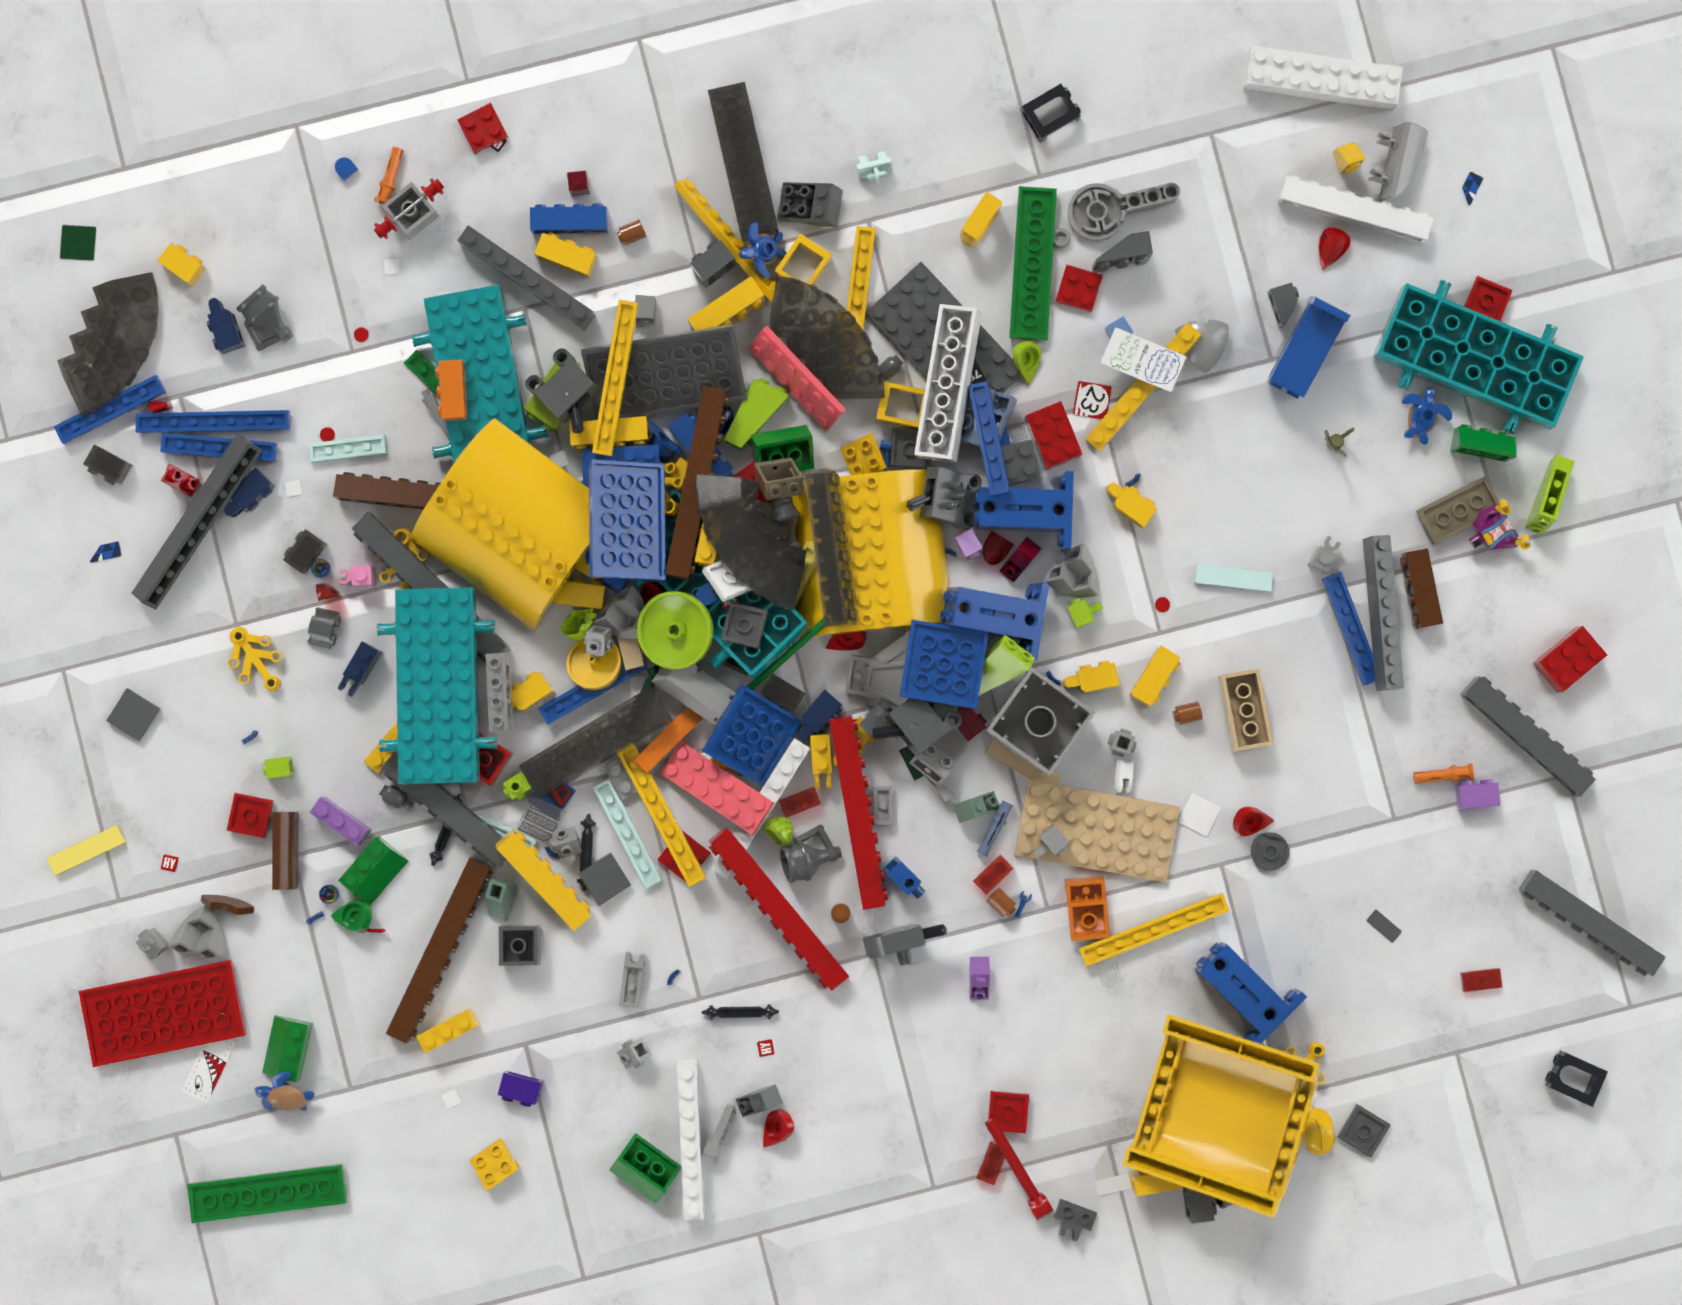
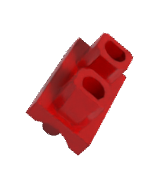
[161,464,199,497]

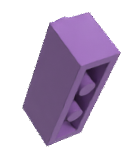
[309,796,372,846]

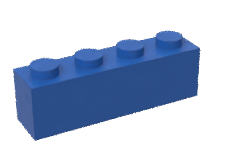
[530,203,608,234]
[668,413,733,488]

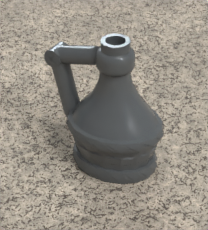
[236,284,294,351]
[764,496,801,557]
[780,825,842,883]

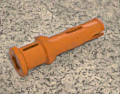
[374,147,404,205]
[1413,763,1474,784]

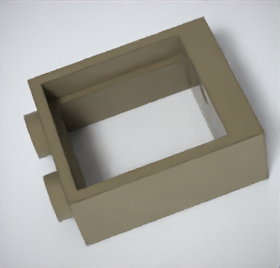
[754,457,804,500]

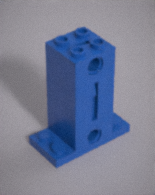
[1268,296,1351,399]
[974,471,1074,551]
[940,583,1049,660]
[1195,942,1307,1044]

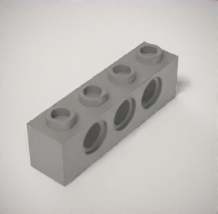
[486,653,513,731]

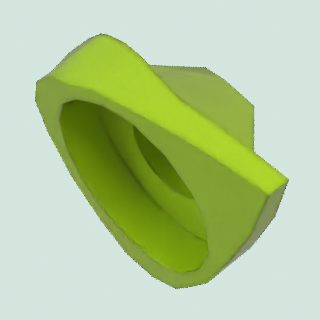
[1012,341,1042,385]

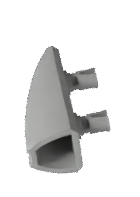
[1368,122,1428,201]

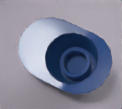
[648,420,683,462]

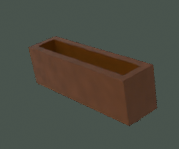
[1400,548,1443,629]

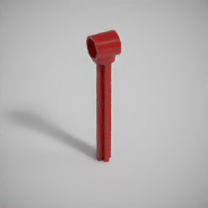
[984,1117,1054,1221]

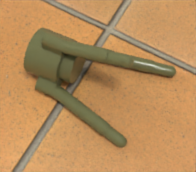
[1324,427,1355,457]

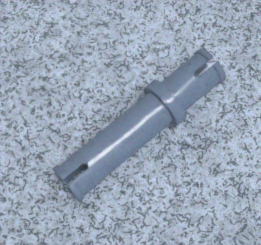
[977,800,1014,857]

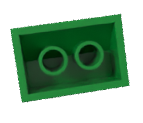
[1450,424,1517,462]
[751,425,814,471]
[338,836,409,905]
[262,1015,313,1082]
[609,1133,681,1204]

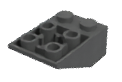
[777,182,843,227]
[1092,231,1153,272]

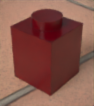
[567,170,590,196]

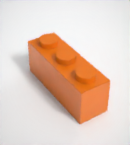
[436,360,468,421]

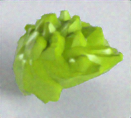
[560,608,597,642]
[763,816,794,847]

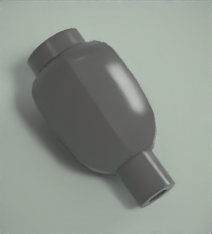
[872,355,903,385]
[379,785,414,811]

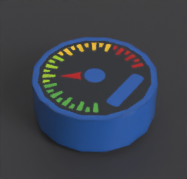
[311,559,331,578]
[319,885,339,904]

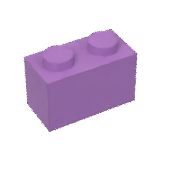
[1455,779,1501,809]

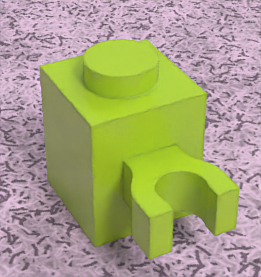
[1066,598,1104,629]

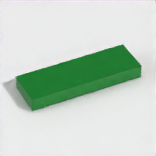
[404,349,440,398]

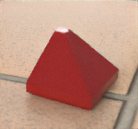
[149,401,173,413]

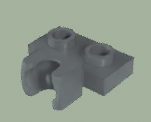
[1054,1199,1097,1242]

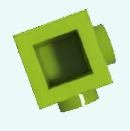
[502,771,534,801]

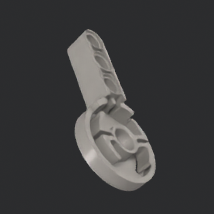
[1067,183,1180,242]

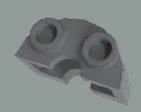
[307,607,341,649]

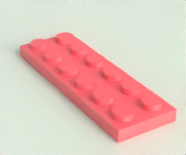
[748,326,846,431]
[660,741,774,836]

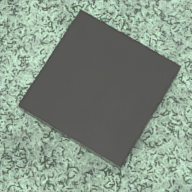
[890,428,929,469]
[721,602,768,649]
[106,688,161,741]
[578,853,631,906]
[1337,1103,1391,1158]

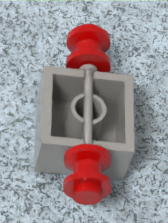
[374,178,445,240]

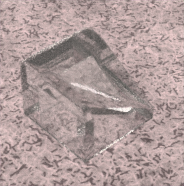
[1006,422,1028,444]

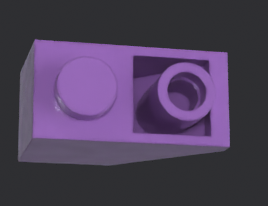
[969,957,990,1000]

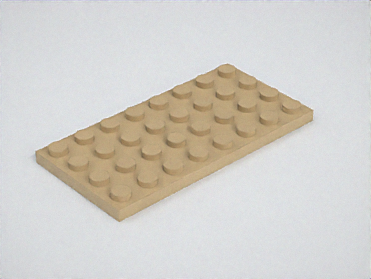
[1014,779,1180,882]

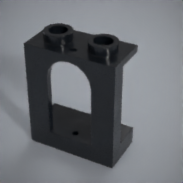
[1021,84,1081,143]
[1545,1050,1608,1107]

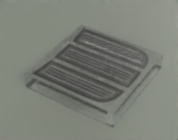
[515,795,567,846]

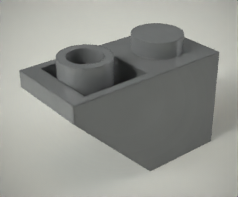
[736,1084,783,1117]

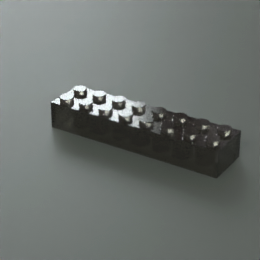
[708,82,779,242]
[804,468,859,628]
[519,686,673,799]

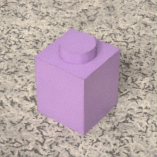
[954,528,983,559]

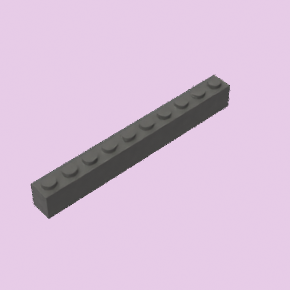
[132,434,262,610]
[351,512,509,662]

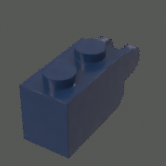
[207,298,245,354]
[224,468,275,518]
[337,641,382,697]
[798,690,842,740]

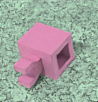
[339,566,375,587]

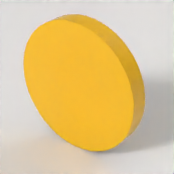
[566,639,622,690]

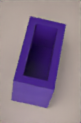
[497,1070,543,1107]

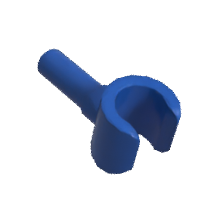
[879,440,891,467]
[1015,891,1032,918]

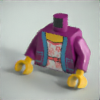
[1469,499,1531,550]

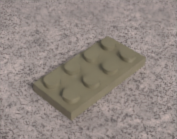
[1416,476,1499,545]

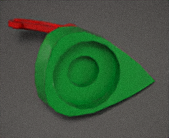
[331,900,386,933]

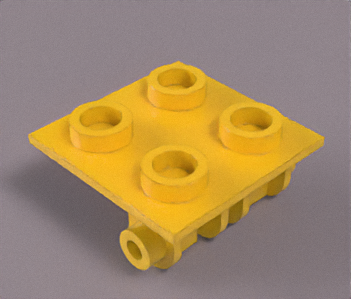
[840,432,887,475]
[469,1138,520,1192]

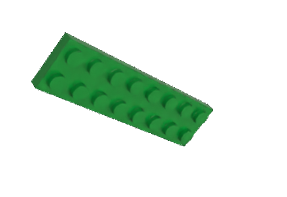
[1009,186,1057,341]
[187,1164,347,1223]

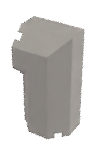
[652,665,735,726]

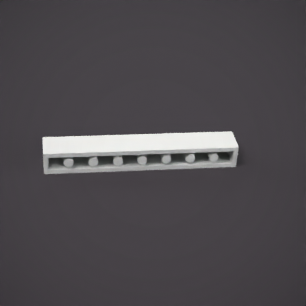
[1277,175,1434,244]
[712,738,811,879]
[677,1060,705,1220]

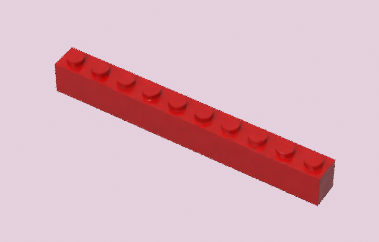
[829,715,889,910]
[708,826,849,991]

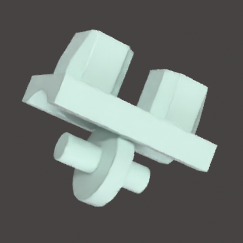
[857,151,893,184]

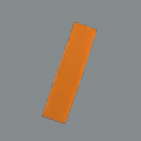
[633,707,703,774]

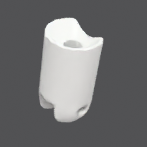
[1114,760,1134,794]

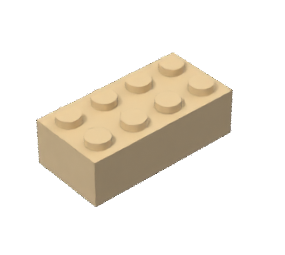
[1218,669,1274,752]

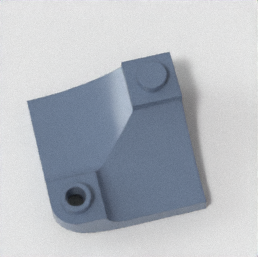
[960,383,1017,446]

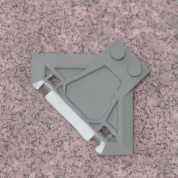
[845,631,910,739]

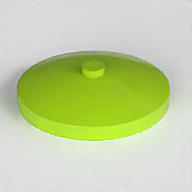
[637,591,713,669]

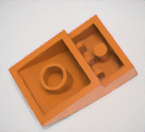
[1064,876,1110,941]

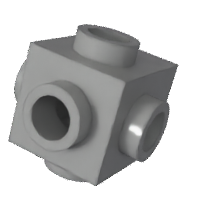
[584,625,613,657]
[1107,728,1137,757]
[550,826,582,858]
[617,1038,652,1069]

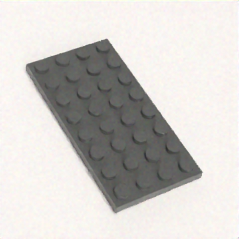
[866,262,1021,393]
[581,324,747,420]

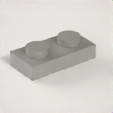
[603,758,638,800]
[873,786,893,825]

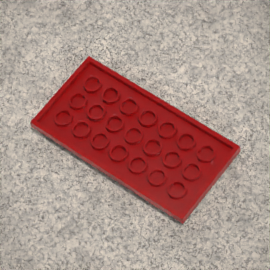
[78,959,246,1067]

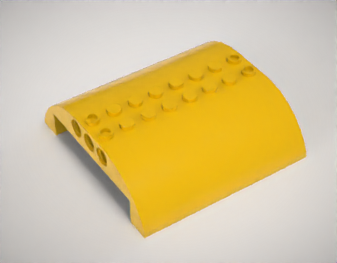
[411,418,590,632]
[792,470,949,638]
[1122,1014,1320,1218]

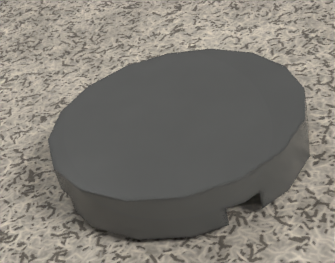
[1250,832,1289,870]

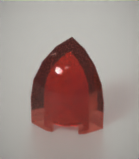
[982,530,1014,565]
[316,583,342,603]

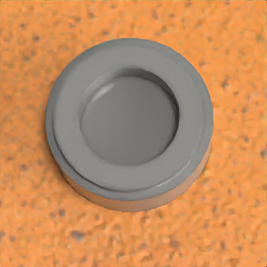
[1053,228,1070,248]

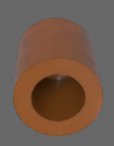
[617,219,647,245]
[1172,701,1203,725]
[986,887,1016,917]
[831,903,850,923]

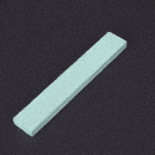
[592,779,663,890]

